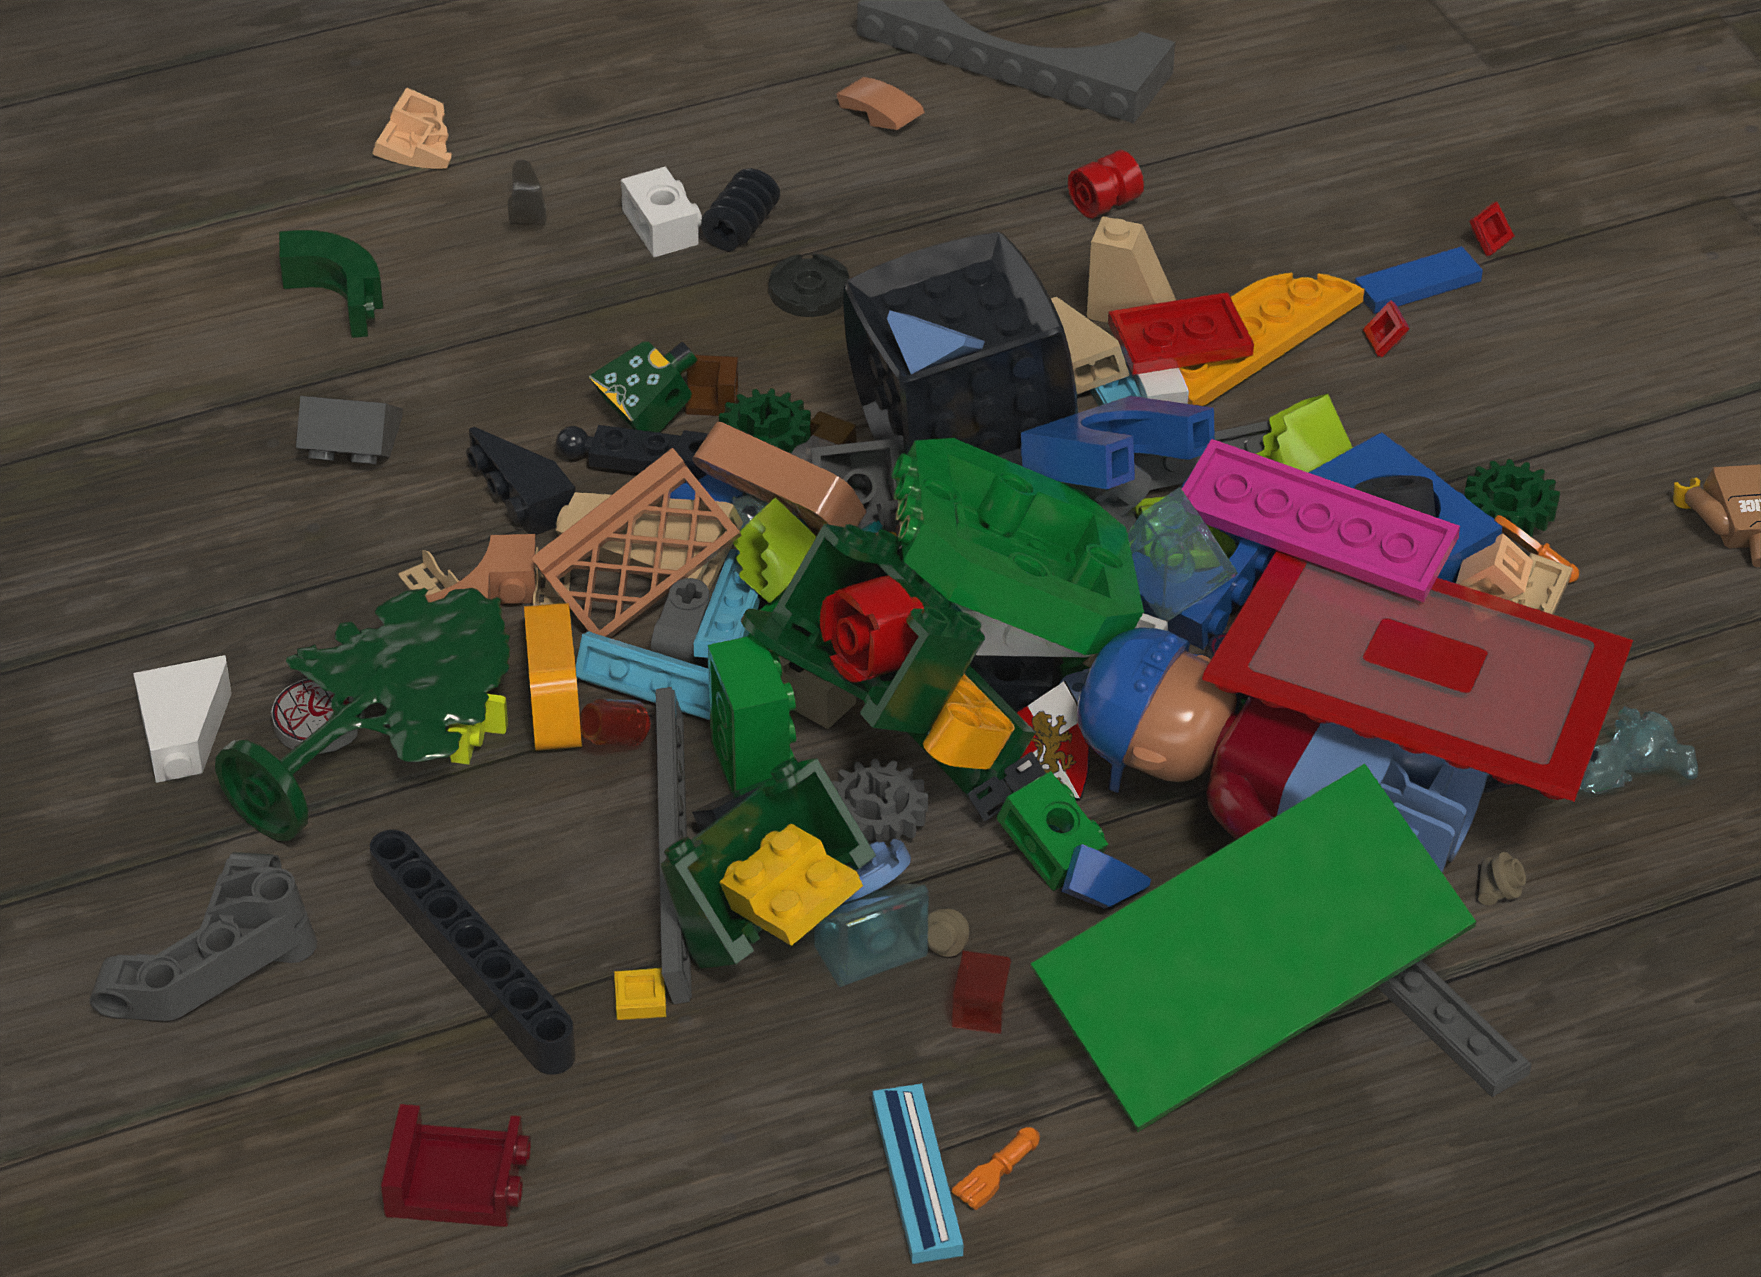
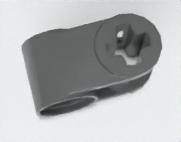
[651,578,709,665]

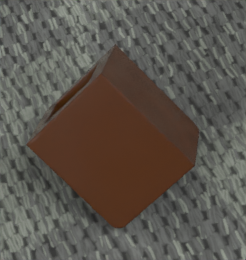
[685,355,739,416]

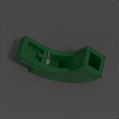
[279,230,384,338]

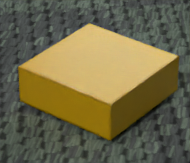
[614,968,666,1020]

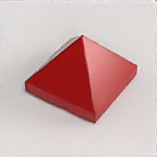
[1469,201,1514,256]
[1363,300,1410,357]

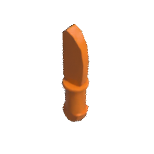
[1494,515,1579,583]

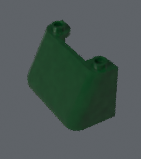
[660,757,876,969]

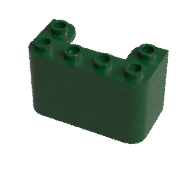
[771,524,985,734]

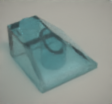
[1128,487,1238,622]

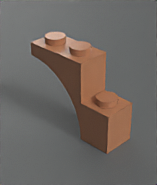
[426,534,536,604]

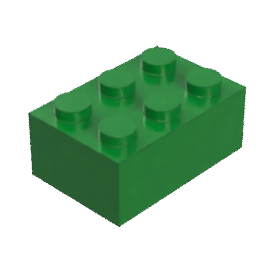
[708,635,796,793]

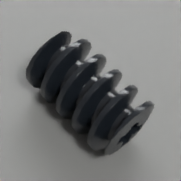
[701,168,781,252]

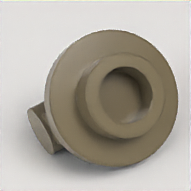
[1478,852,1526,906]

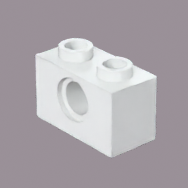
[621,167,702,257]

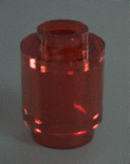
[580,699,650,747]

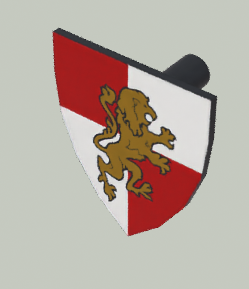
[1017,681,1090,799]

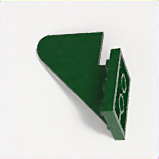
[741,609,1036,799]

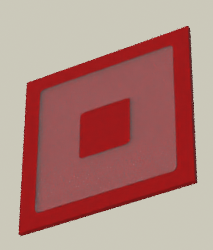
[1202,550,1633,802]

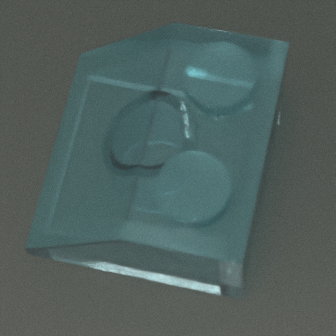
[815,884,929,987]

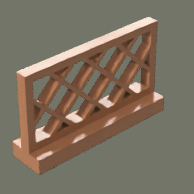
[531,448,742,638]

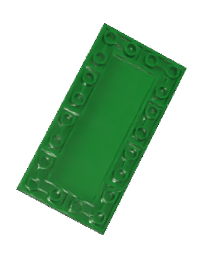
[1031,763,1476,1132]

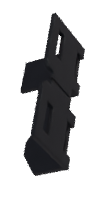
[967,751,1046,823]

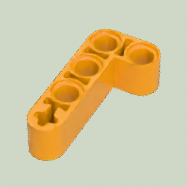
[524,603,582,751]
[923,674,1015,769]

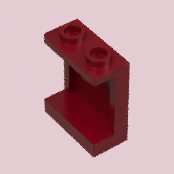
[381,1104,531,1227]

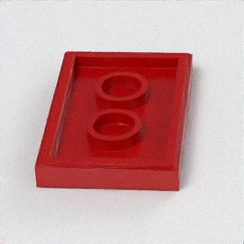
[1108,292,1254,375]

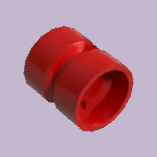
[1068,149,1144,219]

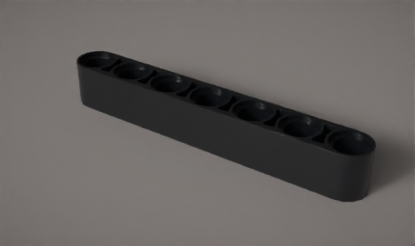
[370,830,575,1075]

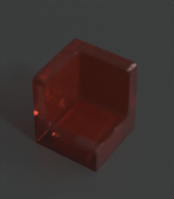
[952,950,1011,1034]

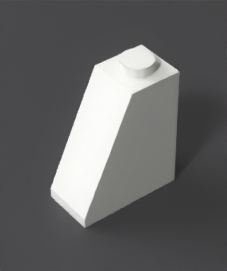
[133,655,232,783]

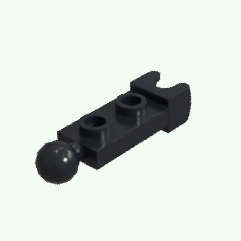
[556,425,709,483]

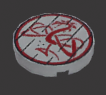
[271,679,365,754]

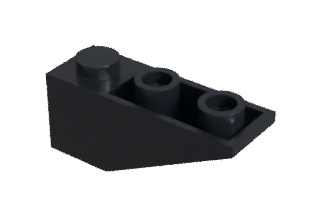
[466,427,576,536]

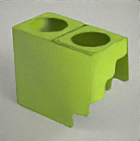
[1256,394,1353,473]
[733,497,816,603]

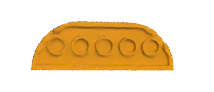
[1179,273,1364,406]

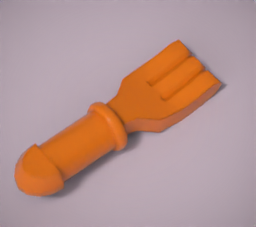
[951,1127,1040,1210]

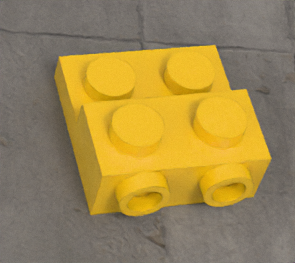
[720,824,863,946]

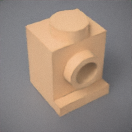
[1456,533,1533,600]

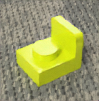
[448,693,508,765]

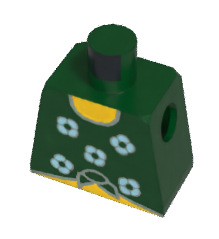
[589,341,698,432]

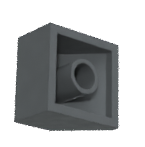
[296,396,403,464]

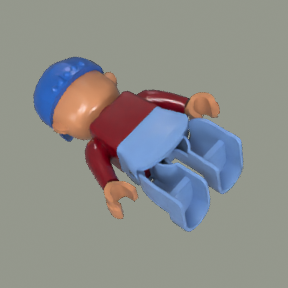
[1076,627,1489,873]

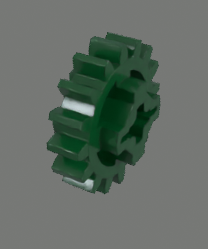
[719,388,811,456]
[1464,459,1560,539]

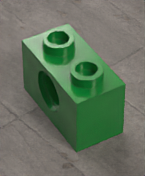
[996,771,1108,892]

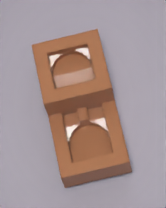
[837,77,924,130]

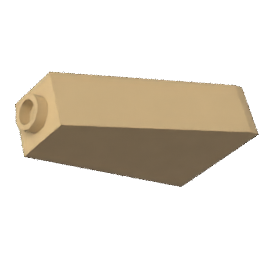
[556,492,743,591]

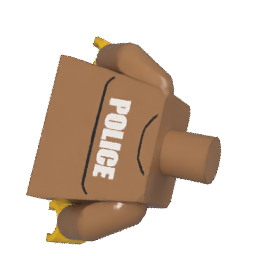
[1673,464,1761,567]

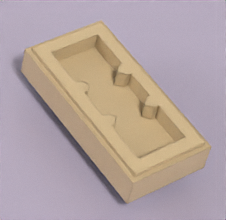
[1509,553,1573,615]

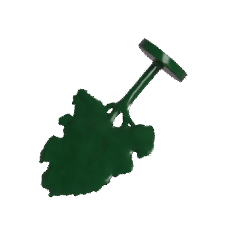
[215,588,510,841]

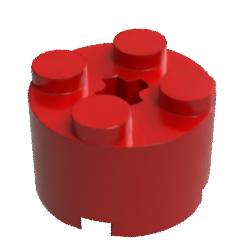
[820,576,924,683]

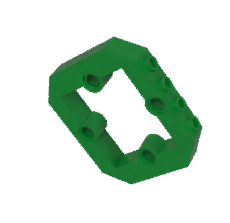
[892,438,1144,655]

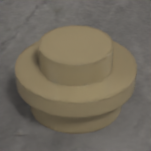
[921,909,969,957]

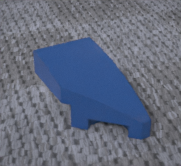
[1062,844,1152,909]

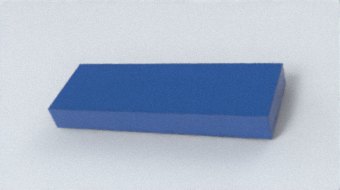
[1355,246,1483,313]

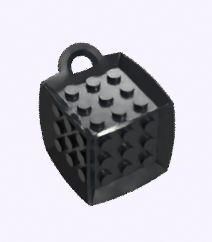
[843,232,1078,466]

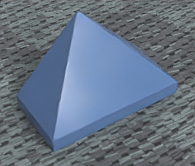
[887,310,985,374]

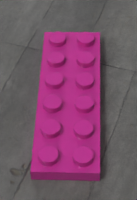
[1174,439,1460,602]

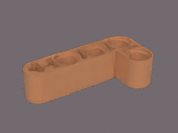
[692,422,867,537]

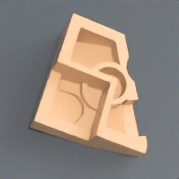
[373,88,452,169]

